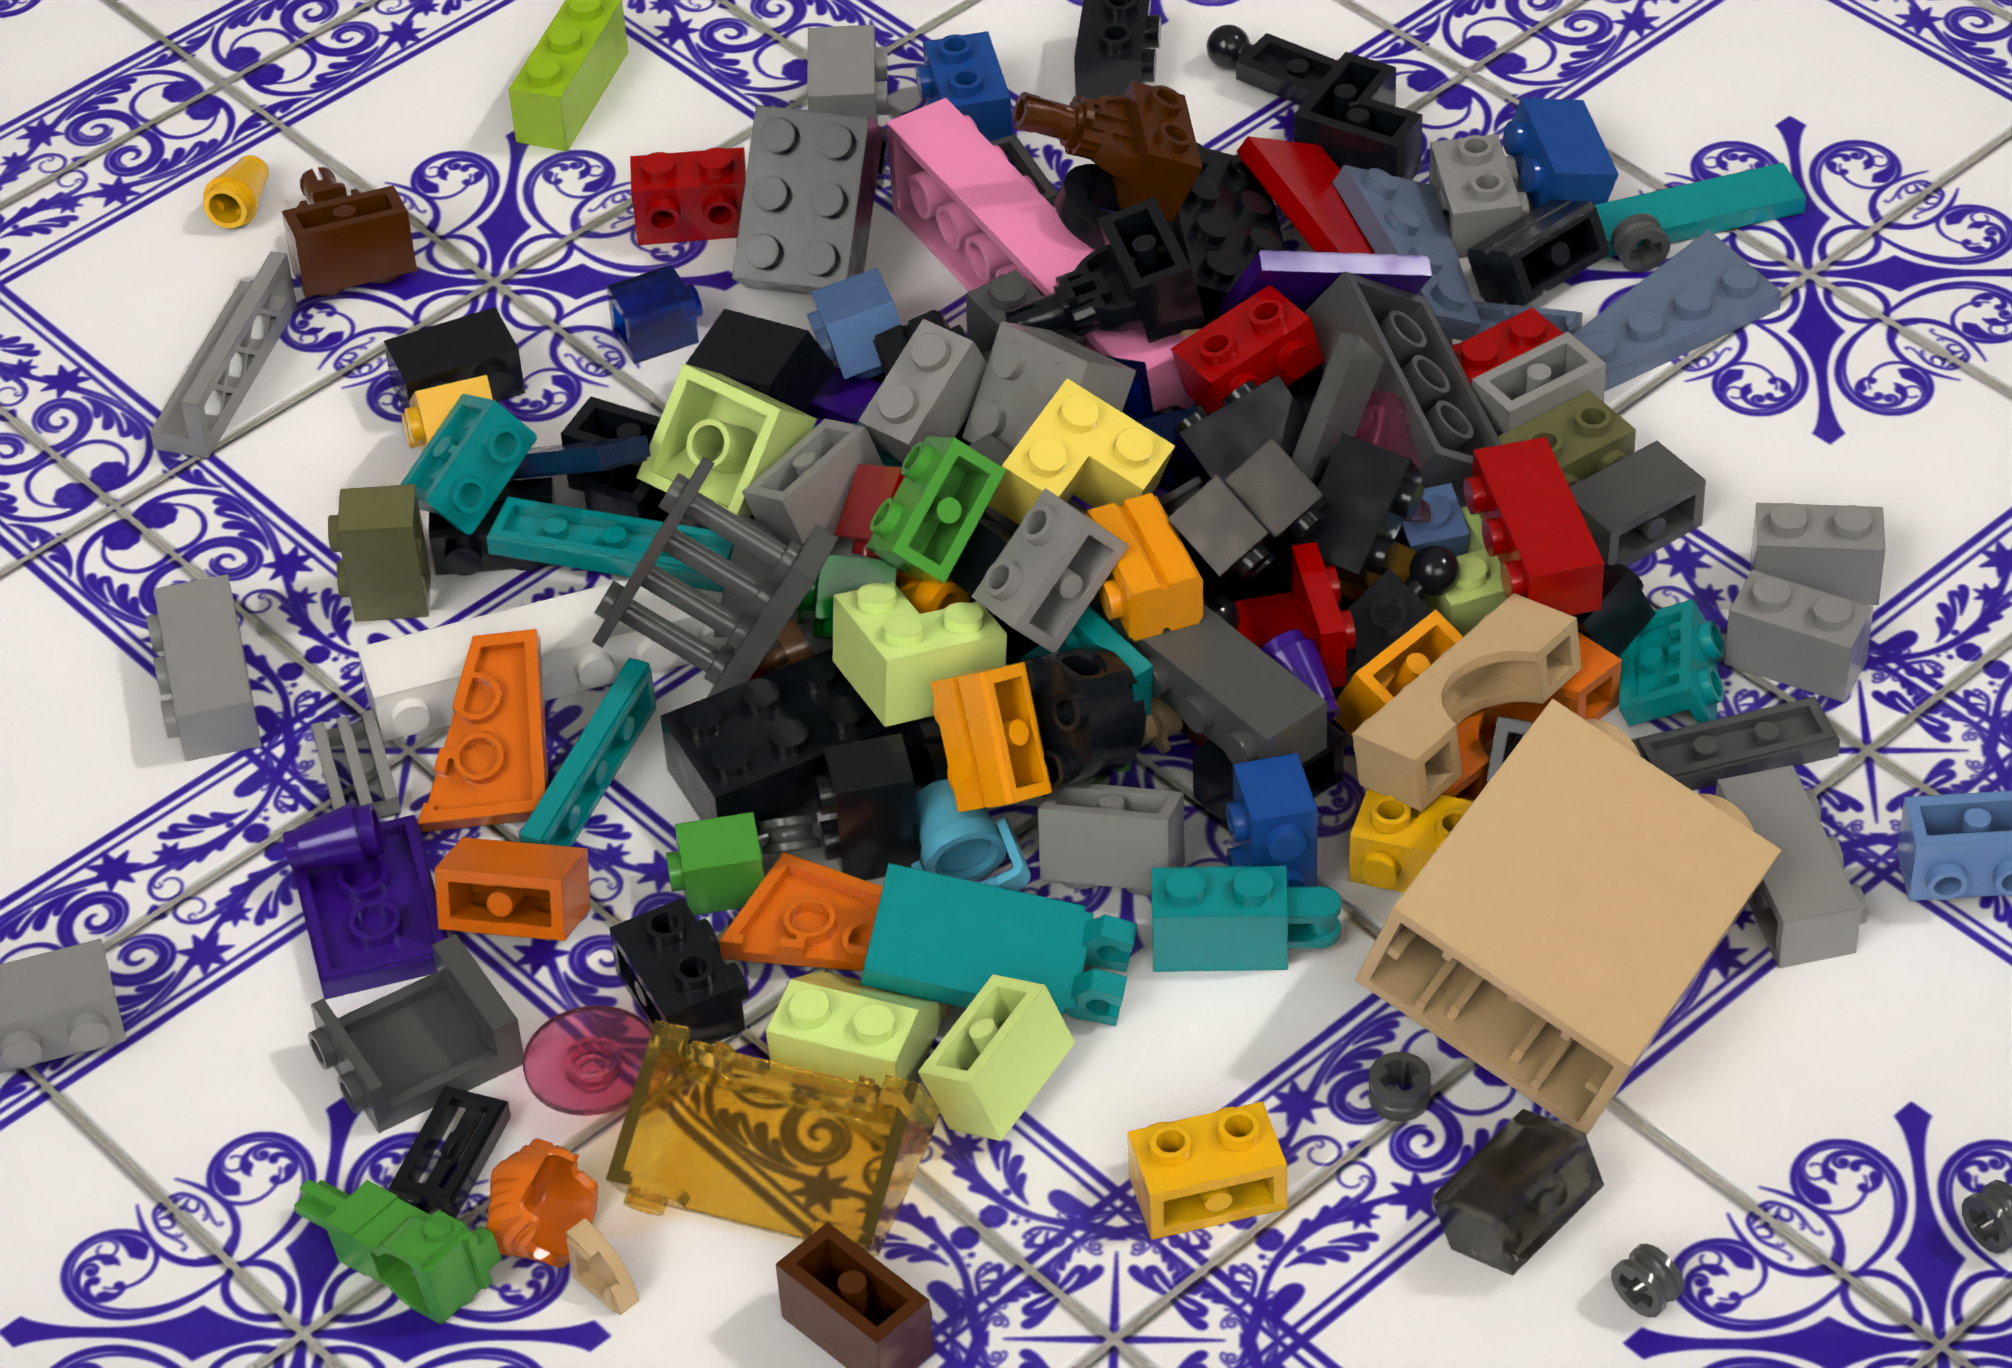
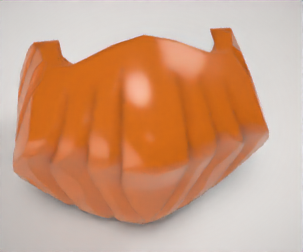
[487,1138,598,1268]

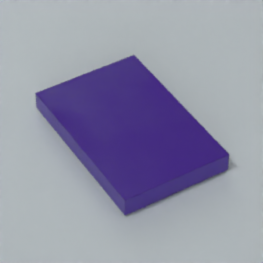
[1219,250,1432,316]
[293,815,448,1000]

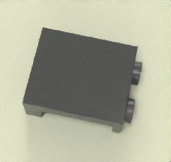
[308,934,525,1133]

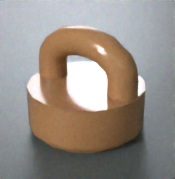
[757,617,815,673]

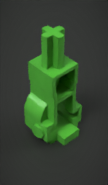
[294,1179,502,1325]

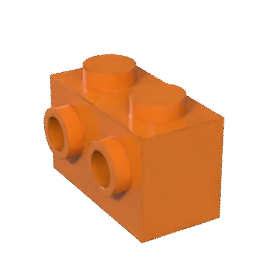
[434,837,591,941]

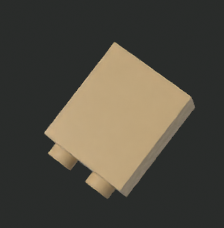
[1355,698,1781,1137]

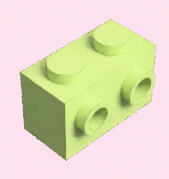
[918,974,1075,1141]

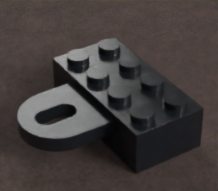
[1055,142,1286,330]

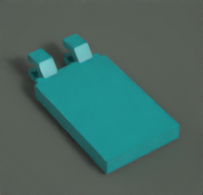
[861,863,1138,1026]

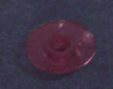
[523,1005,660,1116]

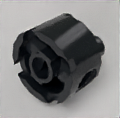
[1012,645,1146,789]

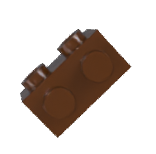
[775,1222,934,1368]

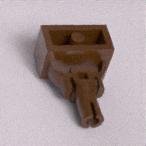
[1013,81,1202,221]
[282,167,417,297]

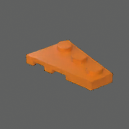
[418,629,549,832]

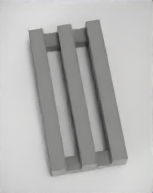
[311,710,401,817]

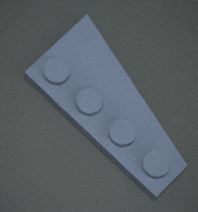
[1332,165,1481,341]

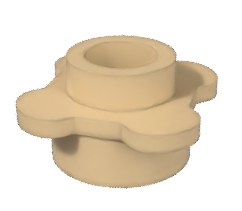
[1143,697,1183,754]

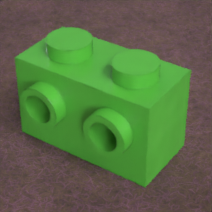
[866,436,1007,584]

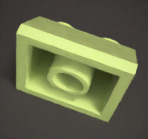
[636,364,817,517]
[766,971,946,1113]

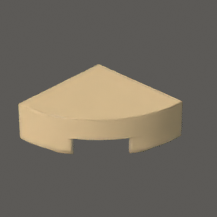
[566,1218,639,1315]

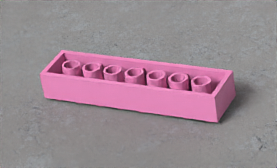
[886,98,1199,424]

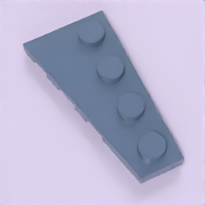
[1573,229,1782,391]

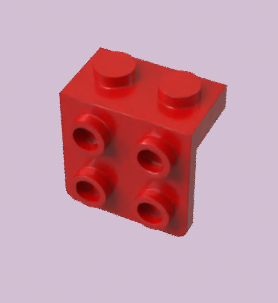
[1233,542,1356,688]

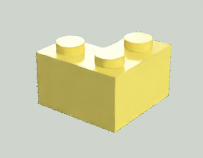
[988,378,1175,525]

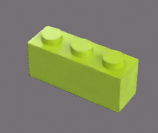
[508,0,628,152]

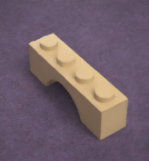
[1352,593,1582,812]

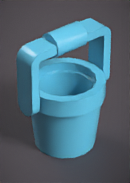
[911,779,1031,891]

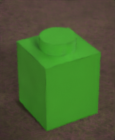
[666,812,764,916]

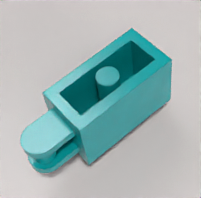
[1151,866,1341,972]

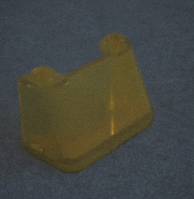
[606,1020,940,1256]

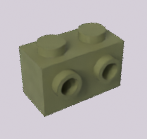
[1498,390,1636,487]
[328,484,431,622]

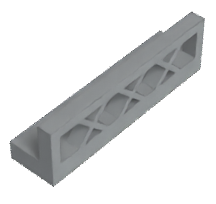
[150,251,297,458]

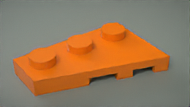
[718,852,883,971]

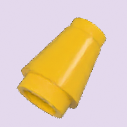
[203,155,269,228]

